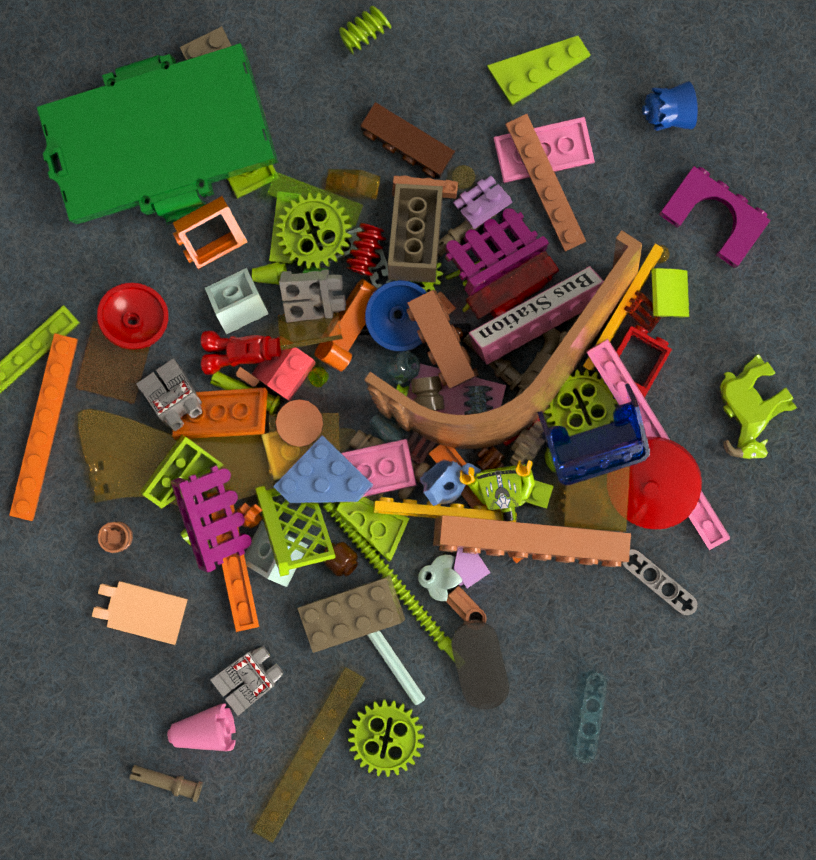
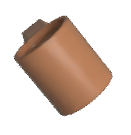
[446,585,486,629]

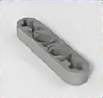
[622,549,697,615]

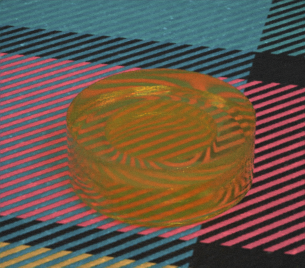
[452,165,475,189]

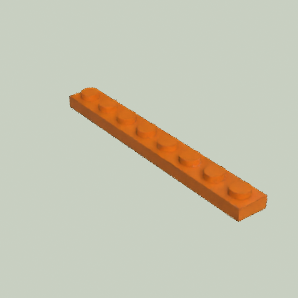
[9,333,78,521]

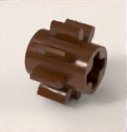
[476,446,505,470]

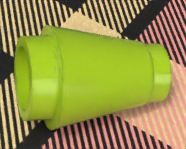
[252,262,287,285]

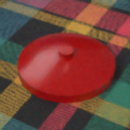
[607,437,702,529]

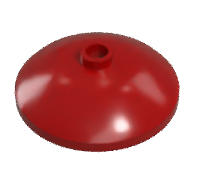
[97,283,168,350]

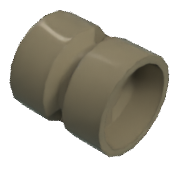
[411,376,445,411]

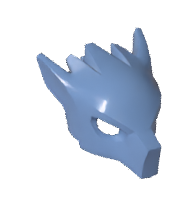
[420,459,481,506]

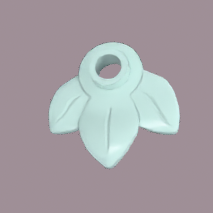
[418,555,462,601]

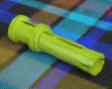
[210,371,282,416]

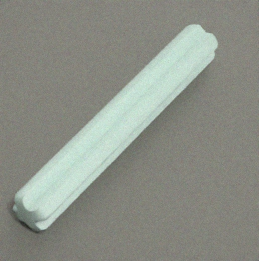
[368,631,425,705]

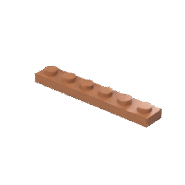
[505,114,586,252]

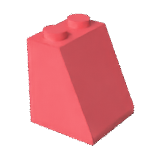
[251,337,316,401]

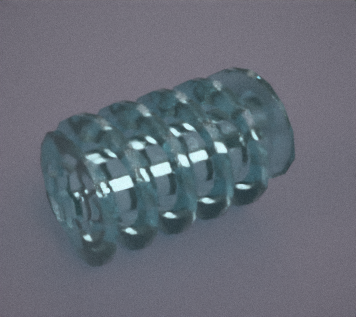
[463,386,494,415]

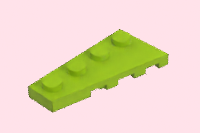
[487,36,590,106]

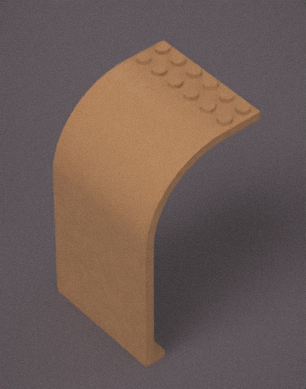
[365,230,642,449]

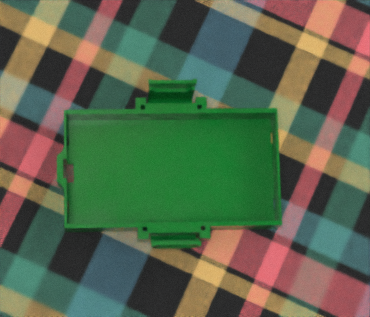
[37,43,279,225]

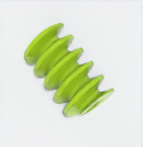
[339,6,392,55]

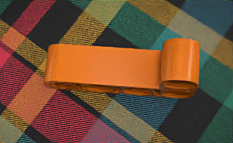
[314,279,378,372]

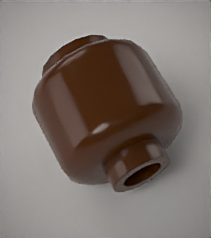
[323,542,358,577]

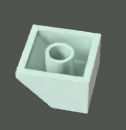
[205,268,268,334]
[244,521,308,587]

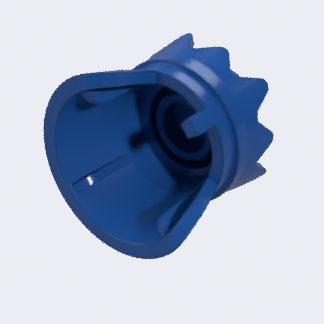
[642,81,698,131]

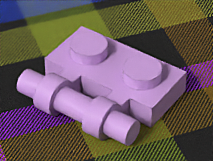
[453,176,512,229]

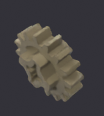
[509,420,547,466]

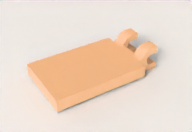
[92,581,188,645]

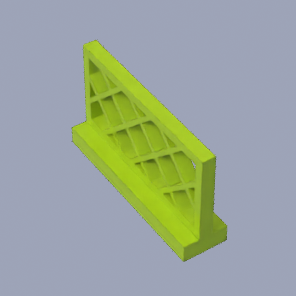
[256,486,335,577]

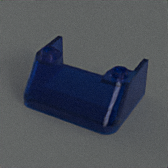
[537,383,650,485]

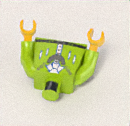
[459,460,535,521]

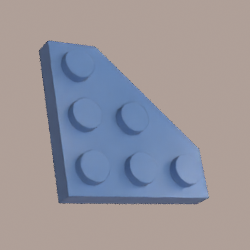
[273,435,373,504]

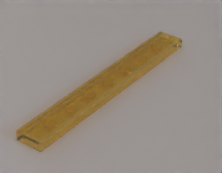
[253,667,366,843]

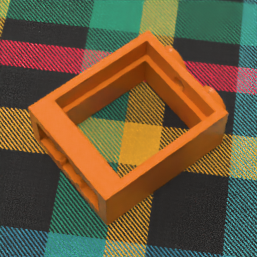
[173,196,247,269]

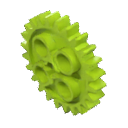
[276,193,353,270]
[544,369,621,446]
[348,699,424,777]

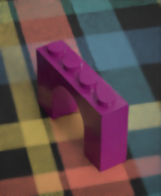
[659,166,770,268]

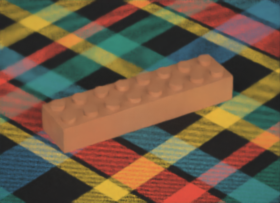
[433,515,631,567]

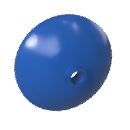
[365,280,427,351]

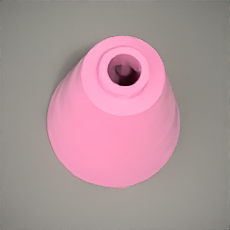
[167,703,236,751]

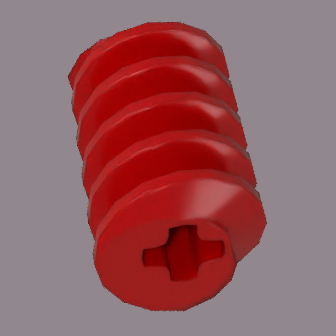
[346,223,386,276]

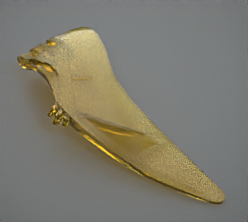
[78,409,356,522]

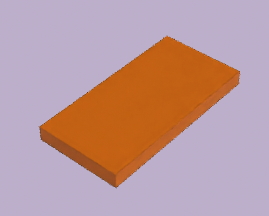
[172,387,268,440]

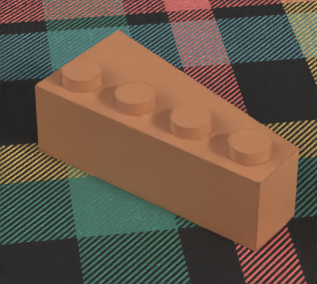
[407,290,479,389]

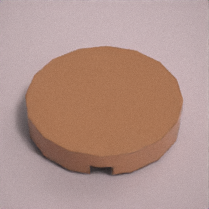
[275,399,323,447]

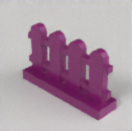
[445,208,549,297]
[170,465,252,573]

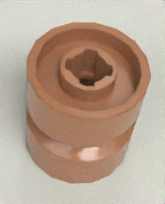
[98,522,133,553]

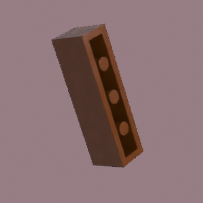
[360,102,455,178]

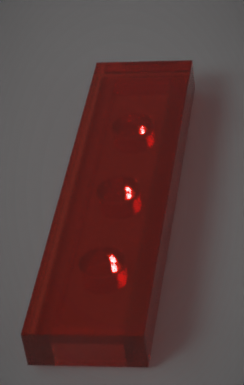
[466,251,557,320]

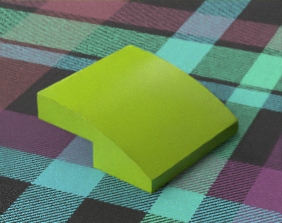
[652,268,689,318]

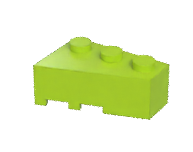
[140,435,223,508]

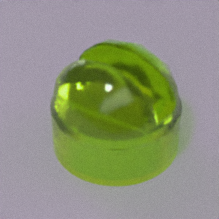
[308,367,329,387]

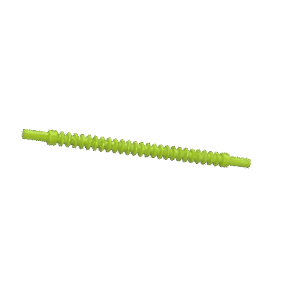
[323,502,466,667]

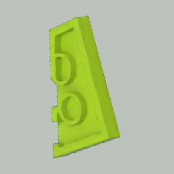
[335,497,410,562]

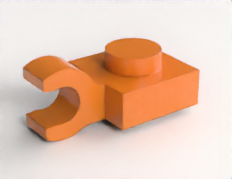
[235,503,262,529]

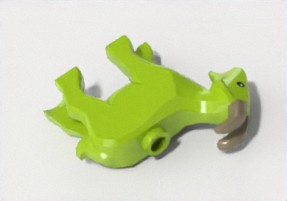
[720,354,797,459]

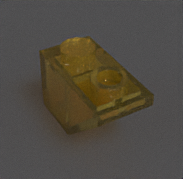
[325,169,381,199]

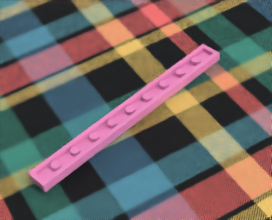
[587,339,730,550]

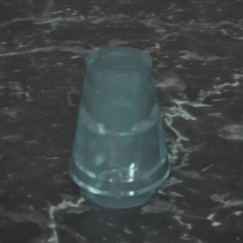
[369,413,404,443]

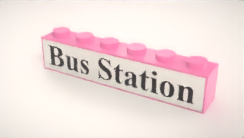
[469,266,604,365]

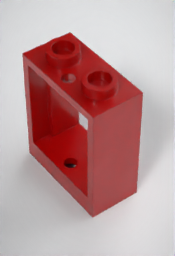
[616,325,672,398]

